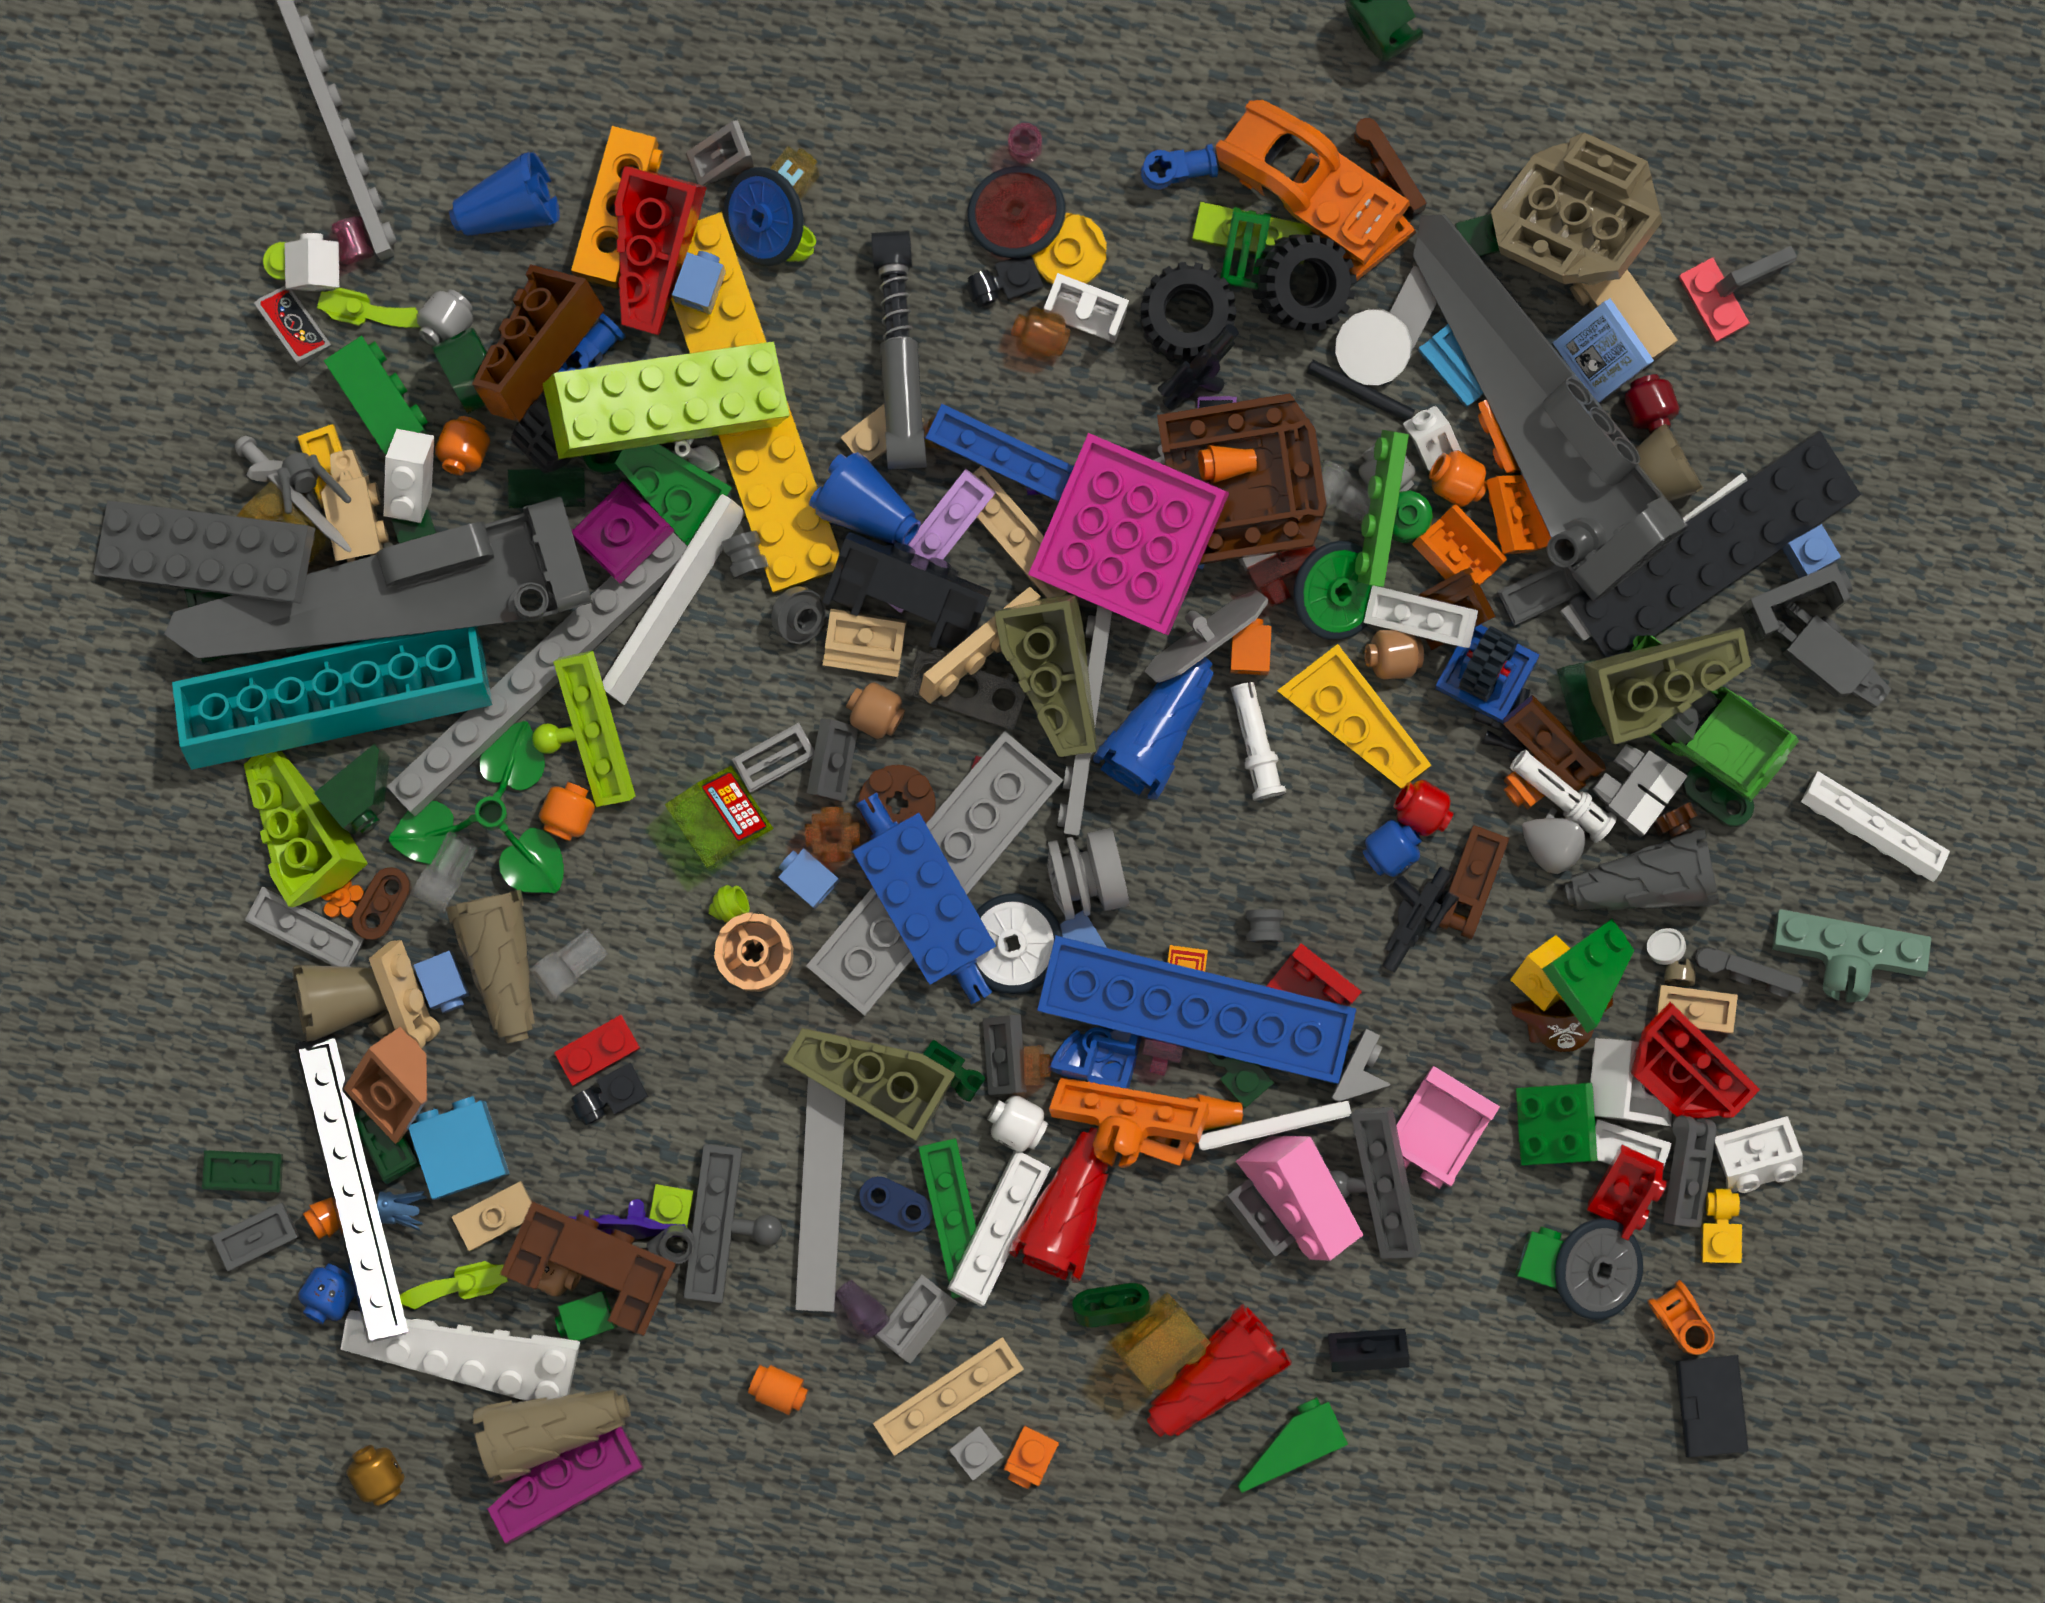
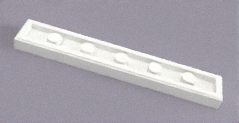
[602,494,745,705]

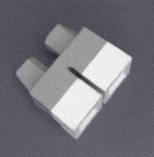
[1592,744,1687,837]

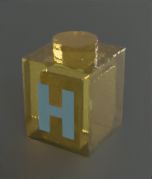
[770,146,819,200]

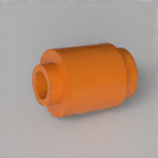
[748,1365,808,1415]

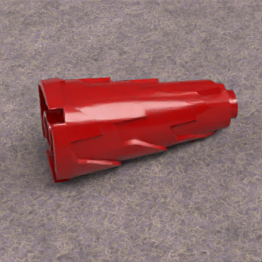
[1008,1127,1109,1283]
[1147,1304,1292,1437]

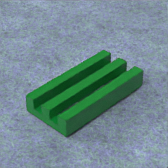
[1221,207,1271,290]

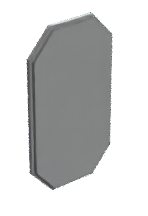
[1144,590,1268,683]

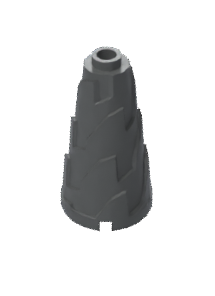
[1565,829,1720,911]

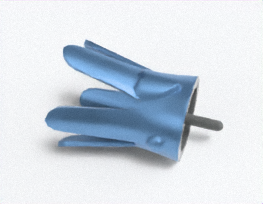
[377,1191,427,1231]

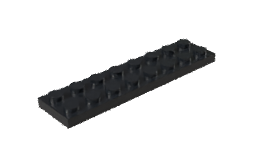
[1566,431,1861,659]

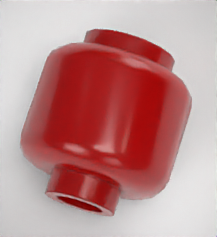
[1393,780,1453,837]

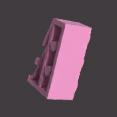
[1236,1136,1363,1261]

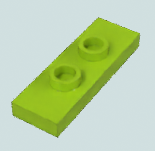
[1192,202,1311,264]

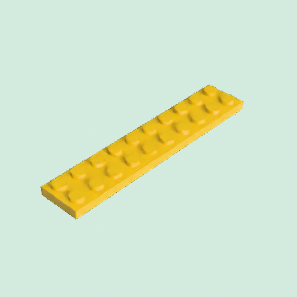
[671,212,840,594]

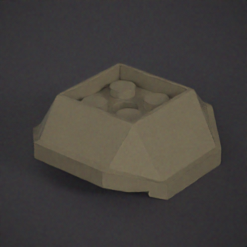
[1491,132,1662,285]

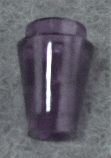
[835,1280,890,1339]

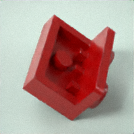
[1587,1145,1666,1241]

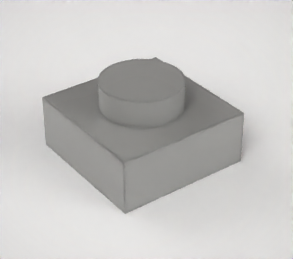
[949,1426,1004,1480]

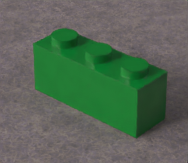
[323,336,429,455]

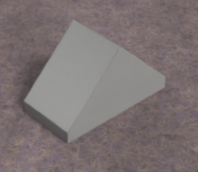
[686,120,754,186]

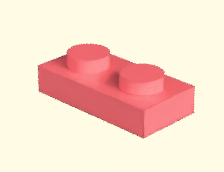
[1678,257,1750,343]

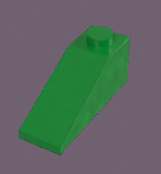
[1237,1397,1348,1493]

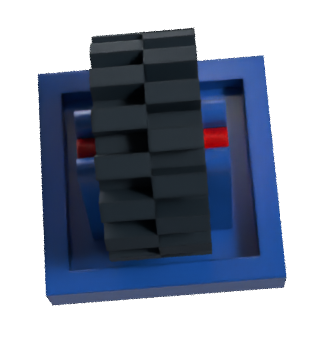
[1435,625,1540,724]

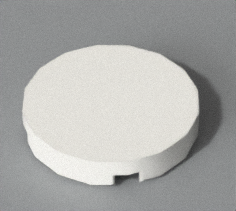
[1335,309,1412,385]

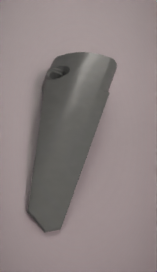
[1413,214,1689,602]
[164,497,592,659]

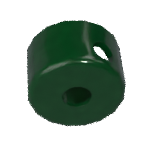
[1345,0,1423,61]
[432,328,487,414]

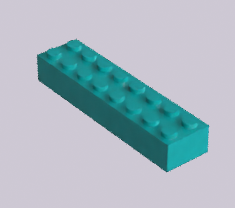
[172,627,492,770]

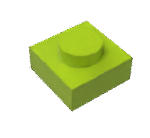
[649,1184,694,1228]

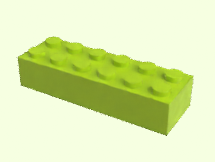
[543,341,790,459]

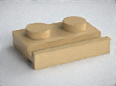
[822,609,907,677]

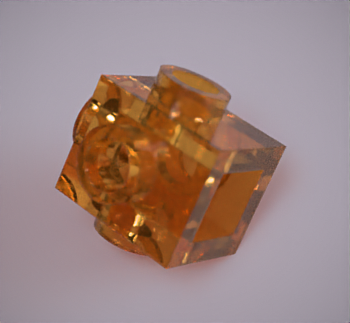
[805,807,860,863]

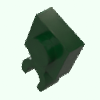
[923,1040,986,1102]
[1207,1053,1274,1108]

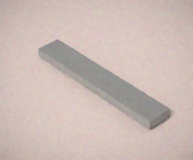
[795,1077,846,1312]

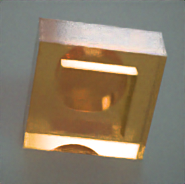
[1024,1046,1051,1086]

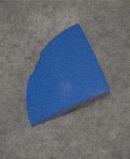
[1050,1027,1142,1089]

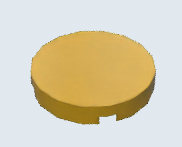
[1032,213,1107,285]

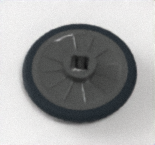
[1555,1219,1643,1320]

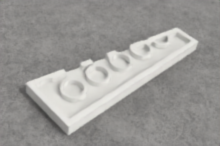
[340,1310,580,1401]

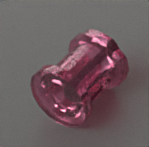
[1008,123,1042,164]
[331,216,374,264]

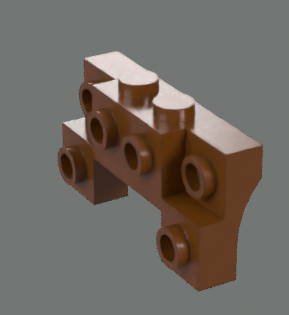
[500,1201,676,1336]

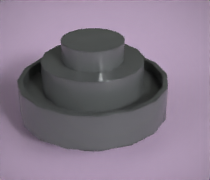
[771,586,827,644]

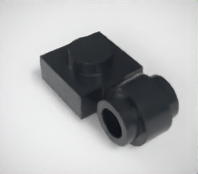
[967,255,1043,307]
[571,1062,649,1126]

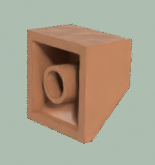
[343,1027,427,1144]

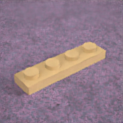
[973,466,1069,598]
[919,587,1041,704]
[873,1337,1024,1456]

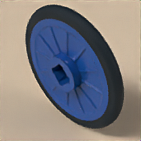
[724,167,804,267]

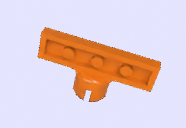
[1049,1077,1210,1168]

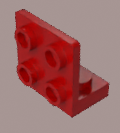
[1266,943,1362,1007]

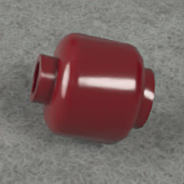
[1624,374,1680,434]

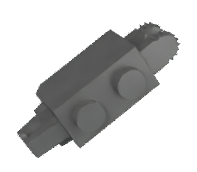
[1775,600,1891,708]

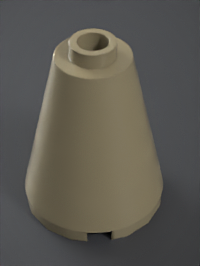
[1636,423,1703,502]
[292,965,387,1042]

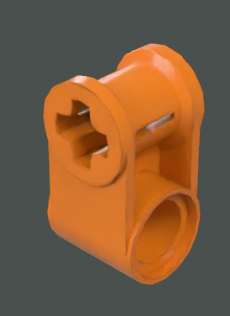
[1647,1279,1714,1355]

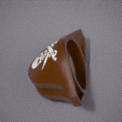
[1511,995,1613,1052]

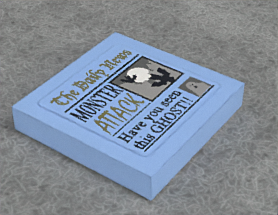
[1552,298,1654,403]

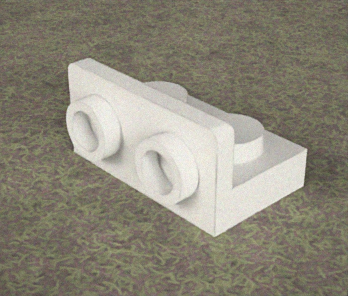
[1714,1116,1803,1193]

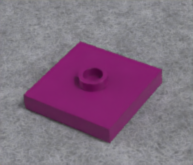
[572,481,674,584]

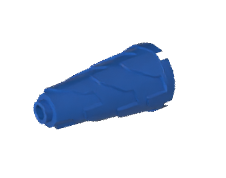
[1093,657,1214,800]

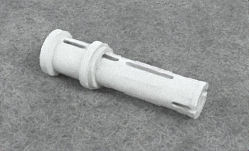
[1230,682,1286,801]
[1510,749,1617,843]

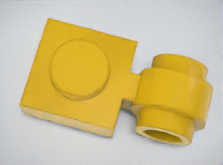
[1701,1189,1742,1263]

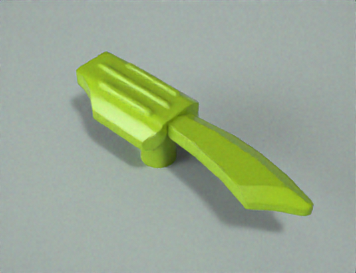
[317,287,420,328]
[399,1261,508,1310]

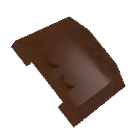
[1157,393,1327,565]

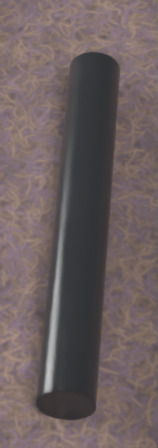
[1307,359,1415,421]

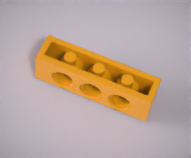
[571,126,663,289]

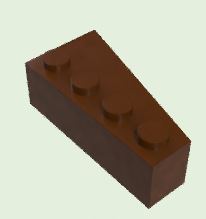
[472,264,605,422]

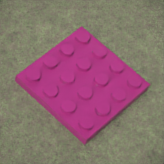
[1028,433,1229,635]

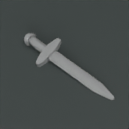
[235,436,351,552]

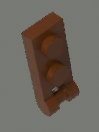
[1354,118,1427,218]
[1503,695,1606,792]
[1439,825,1509,940]

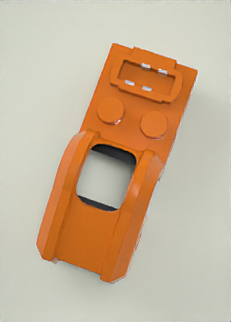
[1216,100,1410,265]

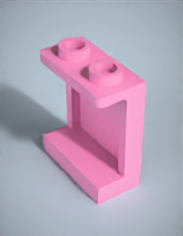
[1396,1066,1500,1189]

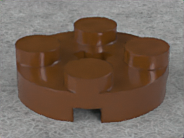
[859,765,936,830]

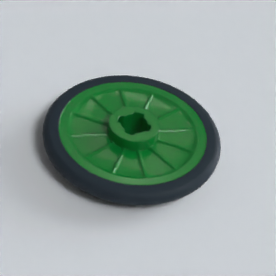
[1293,541,1380,640]

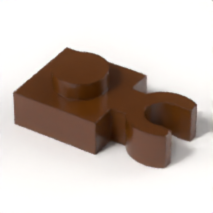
[1653,802,1698,838]

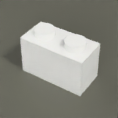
[383,429,434,523]

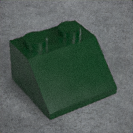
[314,744,390,835]

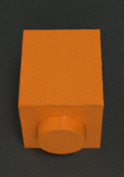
[1230,618,1272,675]

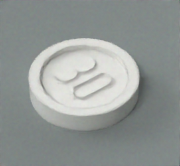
[1647,928,1686,965]

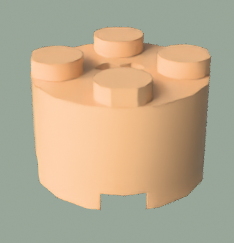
[714,913,794,992]

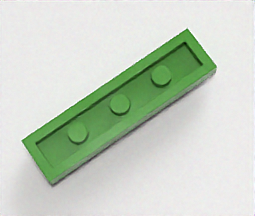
[1355,430,1409,587]

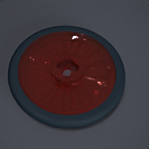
[967,166,1066,258]

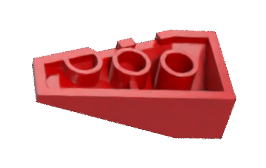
[615,166,707,335]

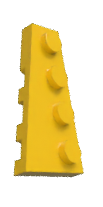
[1277,644,1432,789]

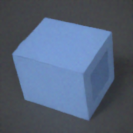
[672,251,726,315]
[1782,524,1841,578]
[778,848,840,910]
[414,951,470,1013]

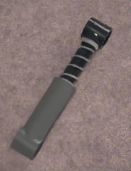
[871,230,927,470]

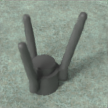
[277,452,351,538]

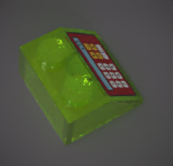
[664,766,773,871]

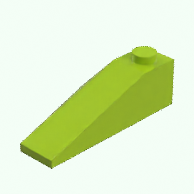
[244,751,368,908]

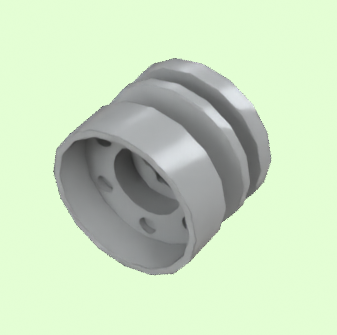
[1047,828,1130,921]

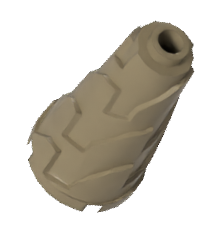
[446,889,535,1044]
[473,1390,631,1484]

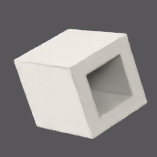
[285,233,339,291]

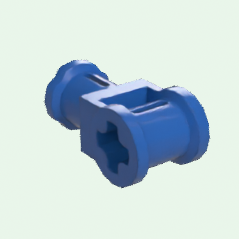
[1141,144,1218,190]
[558,313,626,372]

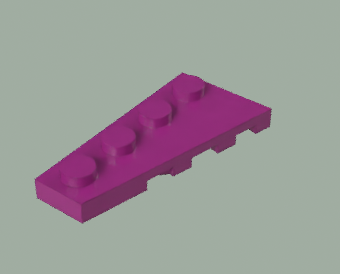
[488,1426,644,1544]

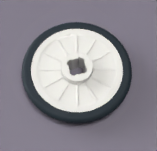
[975,893,1063,994]

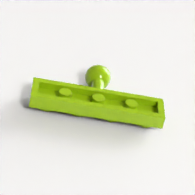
[532,651,636,807]

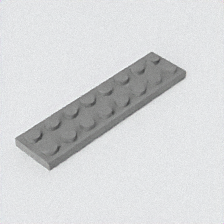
[806,731,1063,1016]

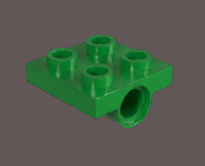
[1516,1083,1598,1165]

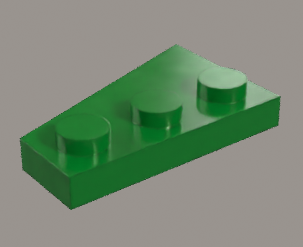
[613,444,732,547]
[1542,919,1634,1033]

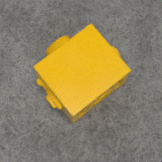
[1510,935,1570,1011]

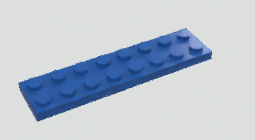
[1037,935,1357,1084]

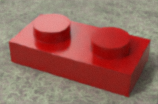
[554,1015,641,1086]

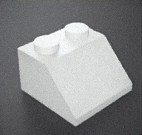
[1590,1038,1673,1126]

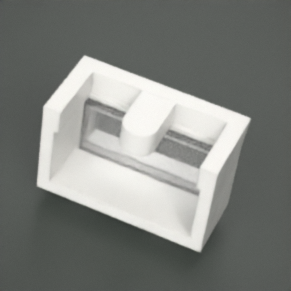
[1044,273,1129,343]

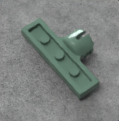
[1772,909,1931,1003]

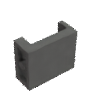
[1740,563,1853,643]

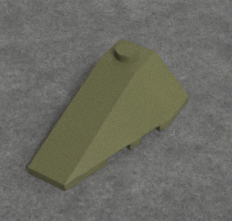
[994,594,1097,757]
[1584,628,1751,744]
[783,1028,956,1141]

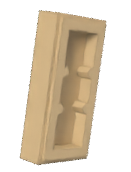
[452,1181,532,1251]

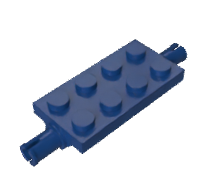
[852,792,996,1005]

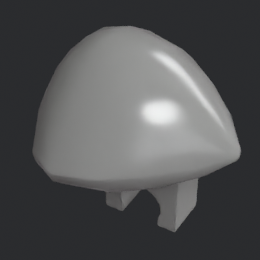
[1522,807,1585,874]

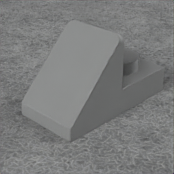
[1330,1029,1391,1102]

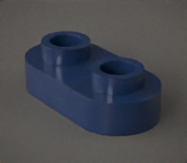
[859,1176,933,1232]

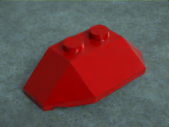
[1631,1002,1760,1118]

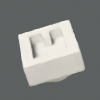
[1403,406,1462,473]

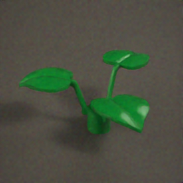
[389,721,564,893]

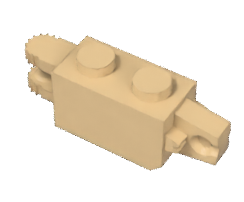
[321,449,389,563]

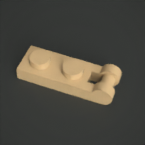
[369,940,440,1049]

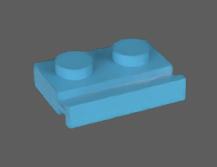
[1418,324,1484,409]

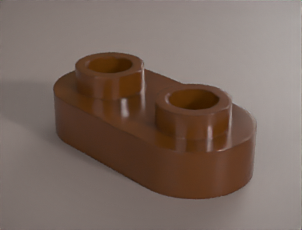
[352,867,412,940]

